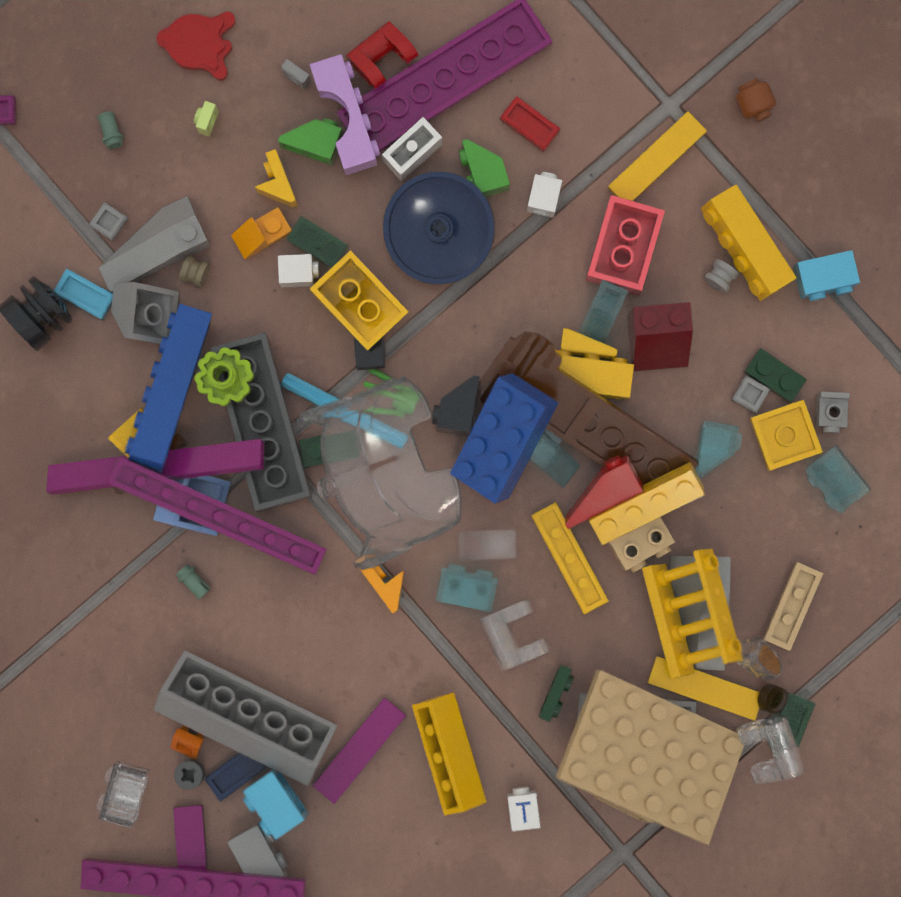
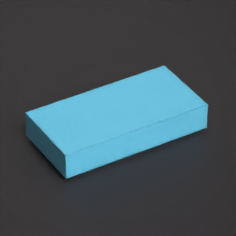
[54,269,113,320]

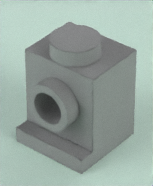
[815,392,849,433]

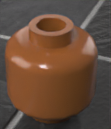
[735,78,777,122]

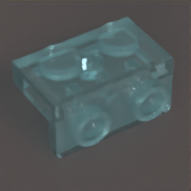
[805,445,871,514]

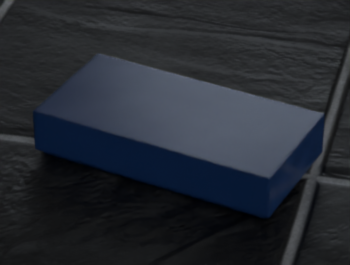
[204,753,267,802]

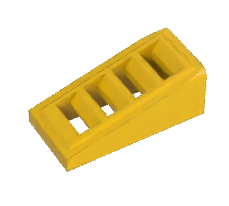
[560,328,617,360]

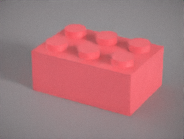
[585,195,665,296]

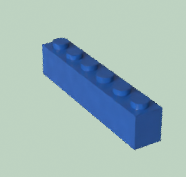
[125,304,212,474]

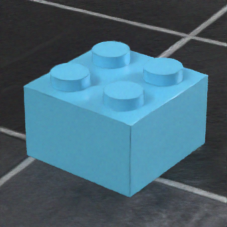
[243,769,309,840]

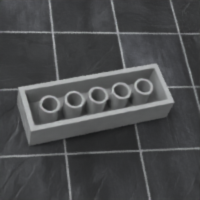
[154,650,338,786]

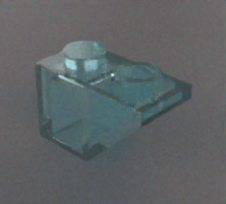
[579,280,628,343]

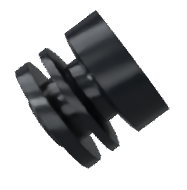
[0,276,74,351]

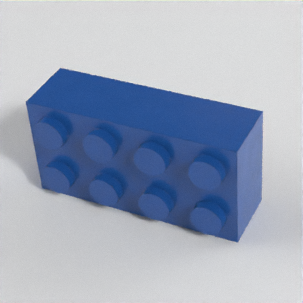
[450,373,558,504]

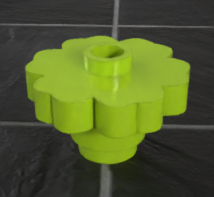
[195,348,254,407]

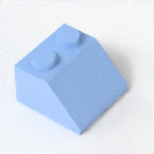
[153,476,231,536]

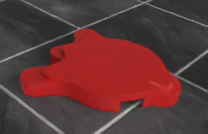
[156,11,236,81]

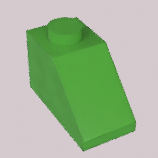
[278,118,343,165]

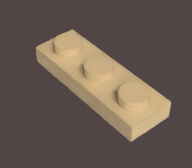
[762,562,823,651]

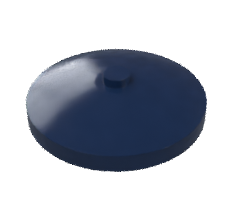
[383,172,495,284]

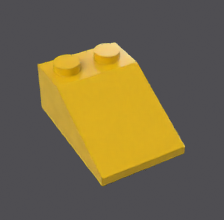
[310,250,408,351]

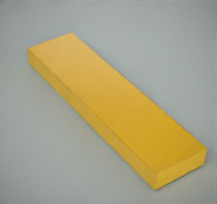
[608,111,707,201]
[531,502,609,615]
[647,656,759,721]

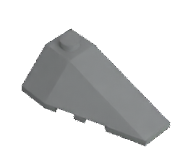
[99,196,211,293]
[670,556,731,670]

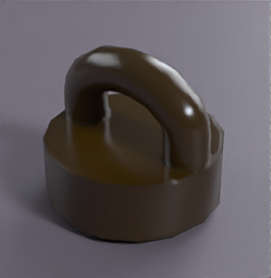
[758,683,788,714]

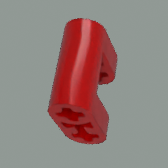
[345,21,419,90]

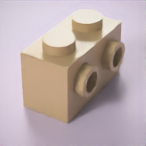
[608,517,675,573]

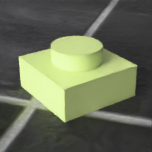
[194,101,219,137]

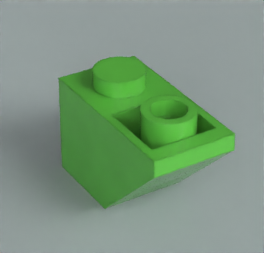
[458,139,510,197]

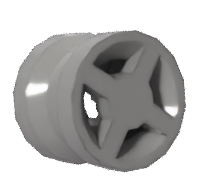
[703,259,739,293]

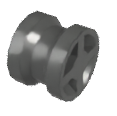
[174,759,205,790]

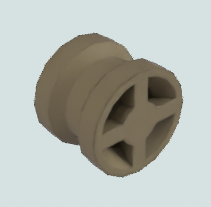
[179,255,210,289]

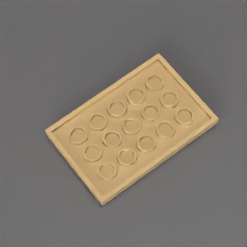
[555,670,747,845]

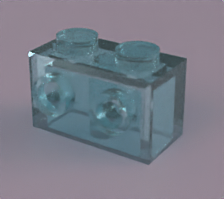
[436,563,498,612]

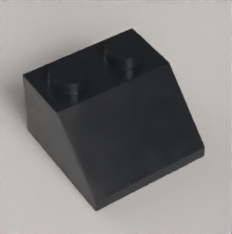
[432,375,480,437]

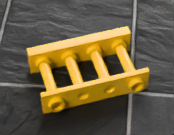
[642,549,743,679]

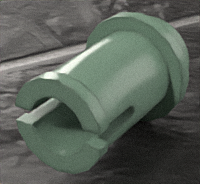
[97,111,124,149]
[176,564,211,600]

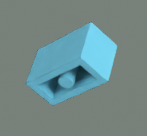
[793,250,860,302]

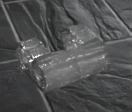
[480,598,551,671]
[736,716,805,784]

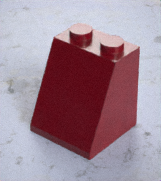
[627,302,693,372]

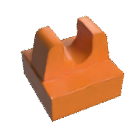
[170,725,204,760]

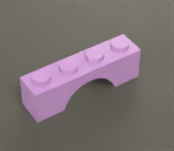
[310,54,380,175]

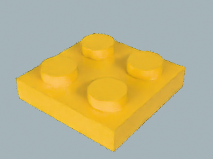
[749,400,823,471]

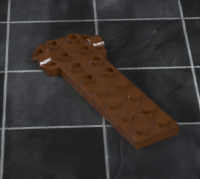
[479,331,698,485]

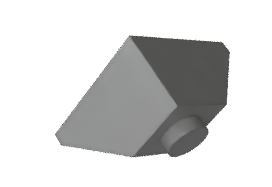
[111,282,179,344]

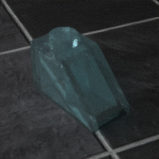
[695,421,742,478]
[529,434,580,488]

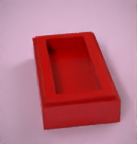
[500,96,560,152]

